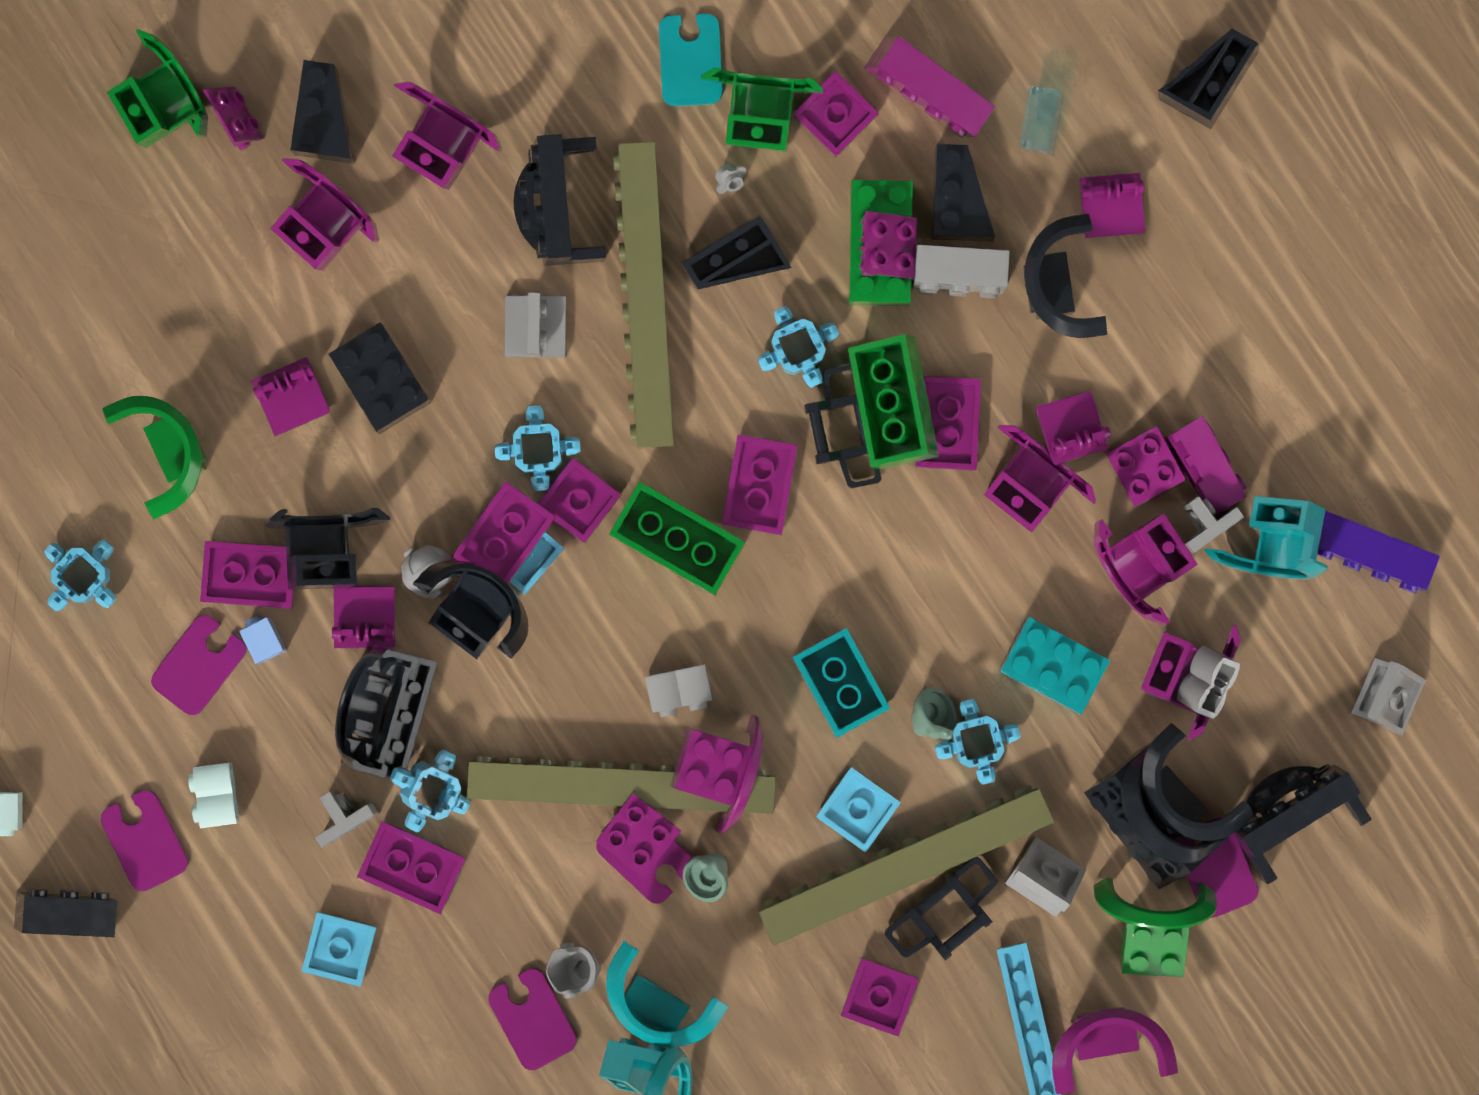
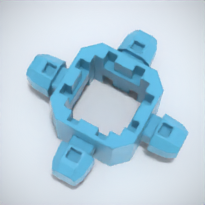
[757,306,839,388]
[495,405,581,492]
[44,539,117,611]
[934,699,1021,785]
[390,749,471,832]

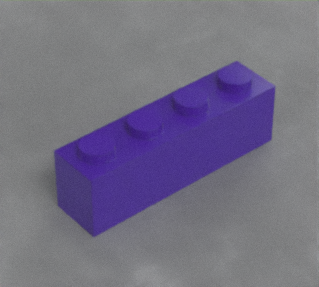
[1317,511,1440,594]

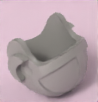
[401,545,453,600]
[546,943,601,999]

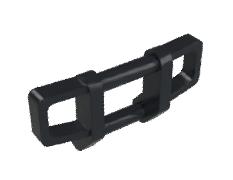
[804,364,882,489]
[884,857,998,961]

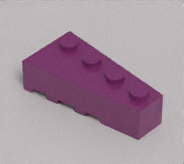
[864,36,995,138]

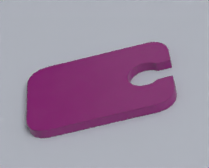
[151,616,246,715]
[101,790,188,891]
[1174,817,1258,918]
[596,841,692,904]
[488,969,577,1070]

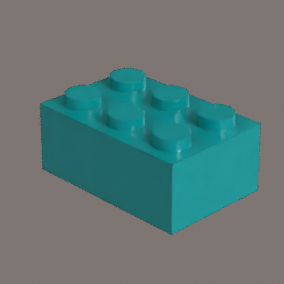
[998,617,1111,715]
[792,628,891,738]

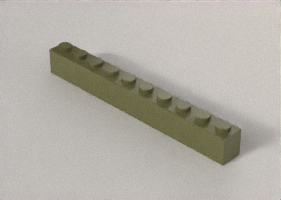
[613,142,674,449]
[467,756,775,814]
[758,785,1054,946]

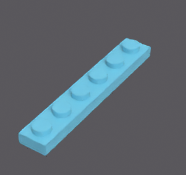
[996,942,1061,1095]

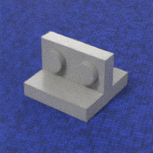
[505,293,567,358]
[1182,497,1244,554]
[1351,658,1426,736]
[315,790,379,848]
[1005,836,1086,917]

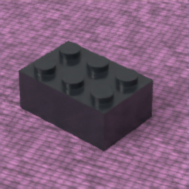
[329,322,431,434]

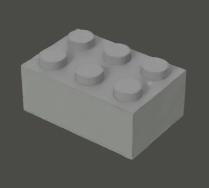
[912,245,1010,299]

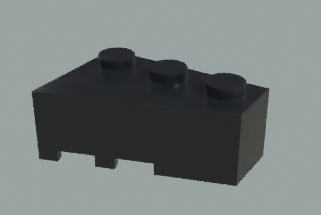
[1158,28,1258,129]
[290,60,354,164]
[932,144,995,242]
[680,215,792,290]

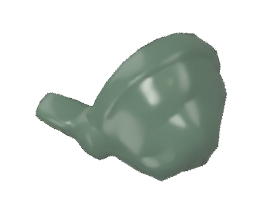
[911,687,956,740]
[682,853,728,902]

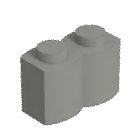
[1177,645,1240,719]
[645,664,713,717]

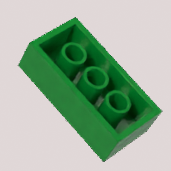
[848,180,913,306]
[848,334,939,470]
[609,481,746,596]

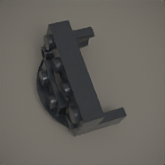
[513,134,606,266]
[335,645,437,777]
[1084,742,1229,889]
[1233,764,1372,884]

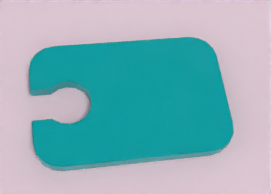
[659,14,723,107]

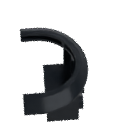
[1023,213,1107,338]
[264,508,390,590]
[413,560,529,659]
[1140,723,1255,841]

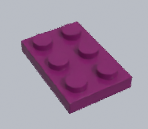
[915,376,981,471]
[722,435,798,535]
[453,481,556,584]
[200,541,294,609]
[357,821,466,915]

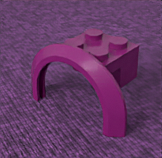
[392,82,502,190]
[270,158,380,271]
[984,425,1096,533]
[1094,514,1198,625]
[1140,625,1241,741]
[670,715,764,833]
[1052,1007,1178,1094]

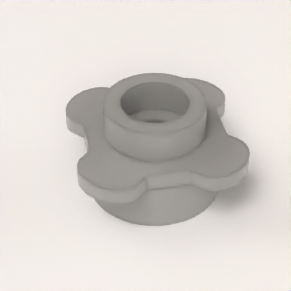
[715,164,746,194]

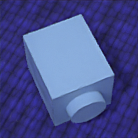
[239,615,287,664]

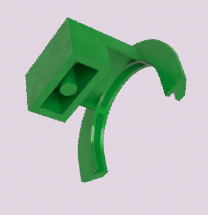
[107,29,208,148]
[701,67,823,152]
[102,396,207,520]
[1093,878,1217,977]

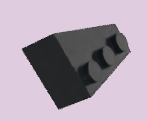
[14,889,117,938]

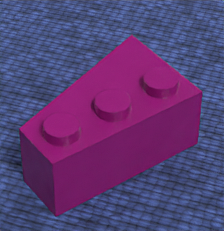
[1165,416,1247,516]

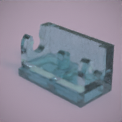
[1019,86,1063,156]

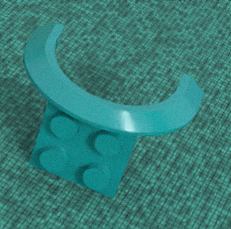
[1205,496,1328,580]
[606,941,729,1047]
[599,1038,693,1095]

